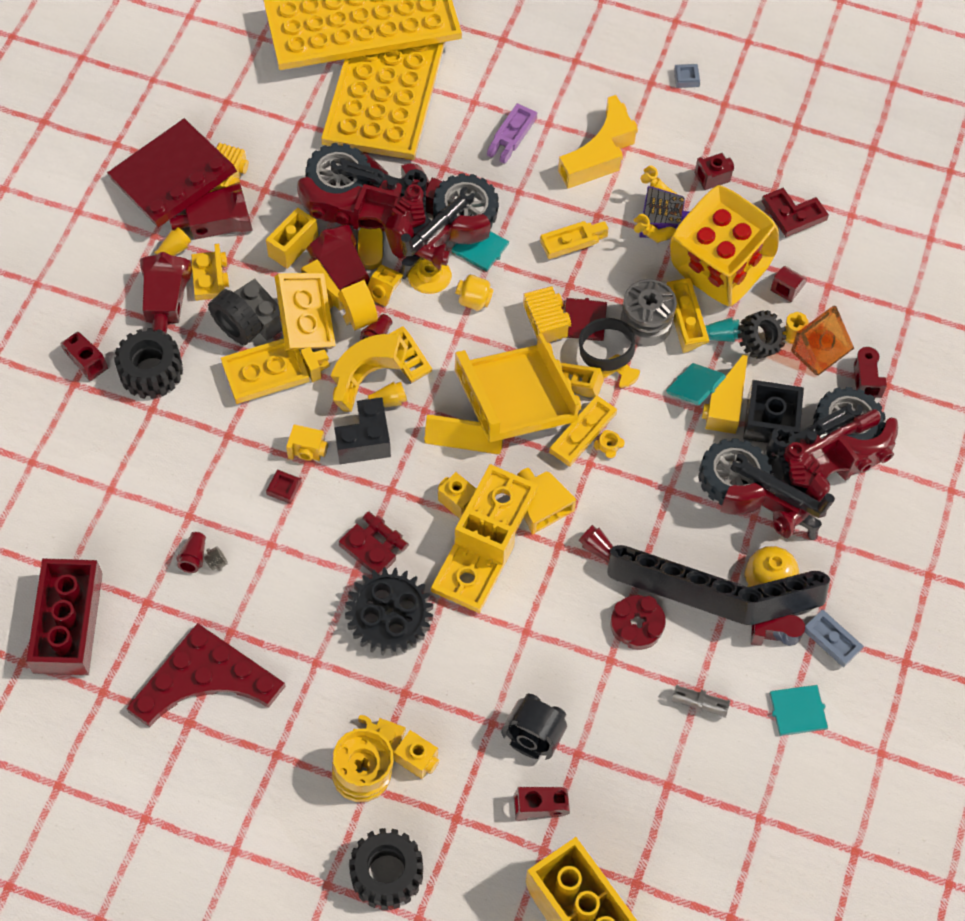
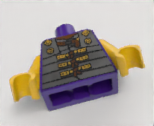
[633,165,690,243]

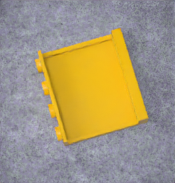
[454,333,581,443]

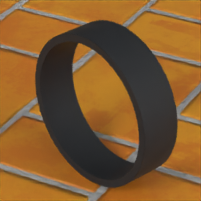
[579,318,635,371]

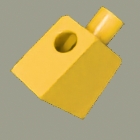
[517,468,576,535]

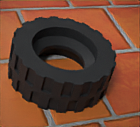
[208,289,262,345]

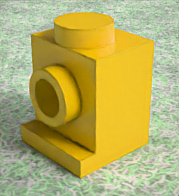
[286,424,328,461]

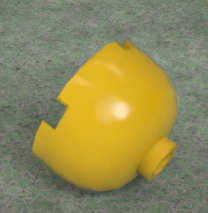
[744,546,799,587]

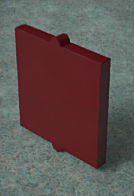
[565,298,607,341]

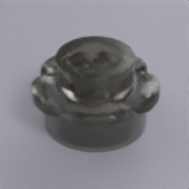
[204,546,228,571]

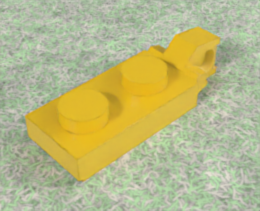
[540,221,609,260]

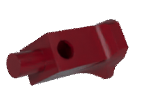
[170,182,253,240]
[306,225,370,290]
[140,252,192,335]

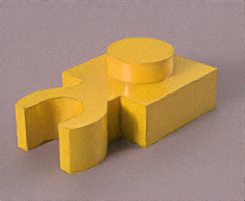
[353,715,406,756]

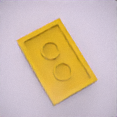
[274,273,336,351]
[220,338,310,404]

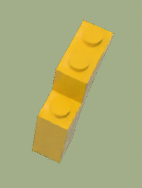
[558,95,638,189]

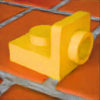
[367,264,403,306]

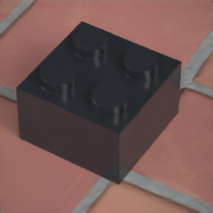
[743,380,804,444]

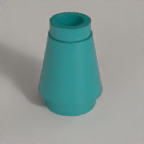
[705,317,741,342]

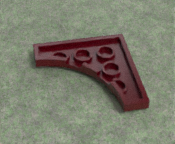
[126,623,286,727]

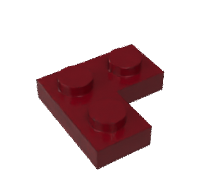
[761,187,829,237]

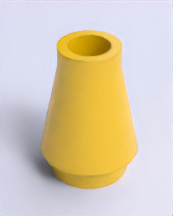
[154,227,191,256]
[368,381,407,407]

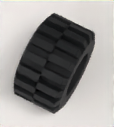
[114,328,183,399]
[349,828,423,910]

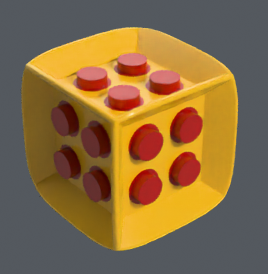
[670,185,779,307]

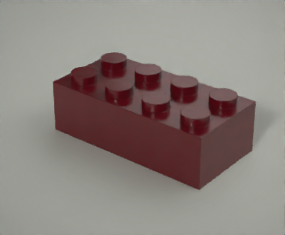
[26,558,103,675]

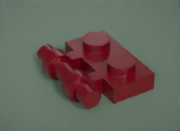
[338,511,409,575]

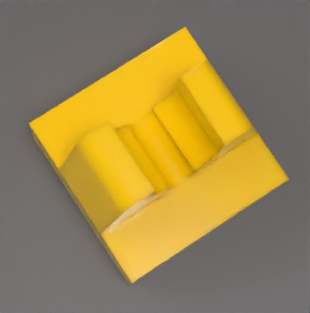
[301,346,330,382]

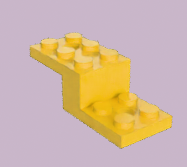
[431,464,538,614]

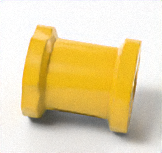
[782,312,809,344]

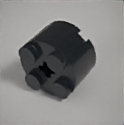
[501,693,567,760]

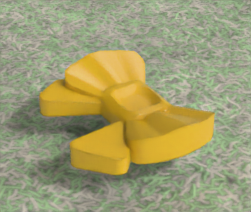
[602,354,640,388]

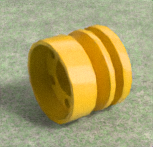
[332,729,393,802]

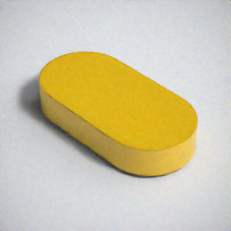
[358,228,383,270]

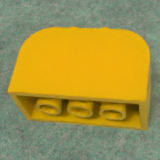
[525,837,637,921]

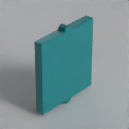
[451,231,509,272]
[666,363,726,405]
[770,685,828,736]

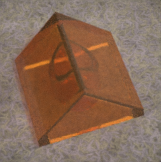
[791,306,854,376]

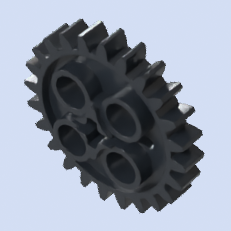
[345,567,434,656]

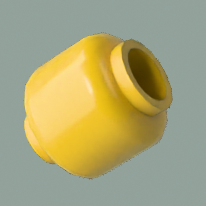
[455,274,494,311]

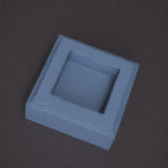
[674,64,700,88]

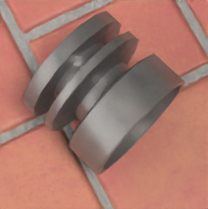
[620,279,677,347]

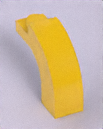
[331,334,408,412]

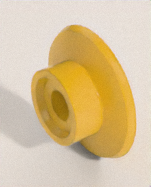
[407,259,452,294]

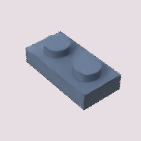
[804,609,864,668]

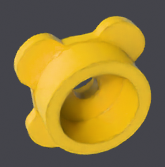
[594,430,625,458]

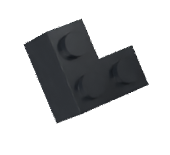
[334,397,391,465]

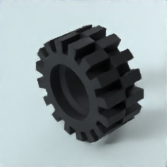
[737,310,786,359]

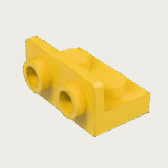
[191,244,229,301]

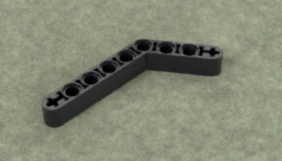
[607,545,830,625]

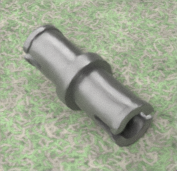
[672,685,730,718]

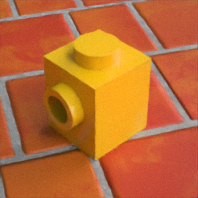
[438,472,477,519]
[394,730,440,779]

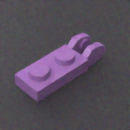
[487,103,538,164]

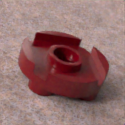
[610,595,666,650]

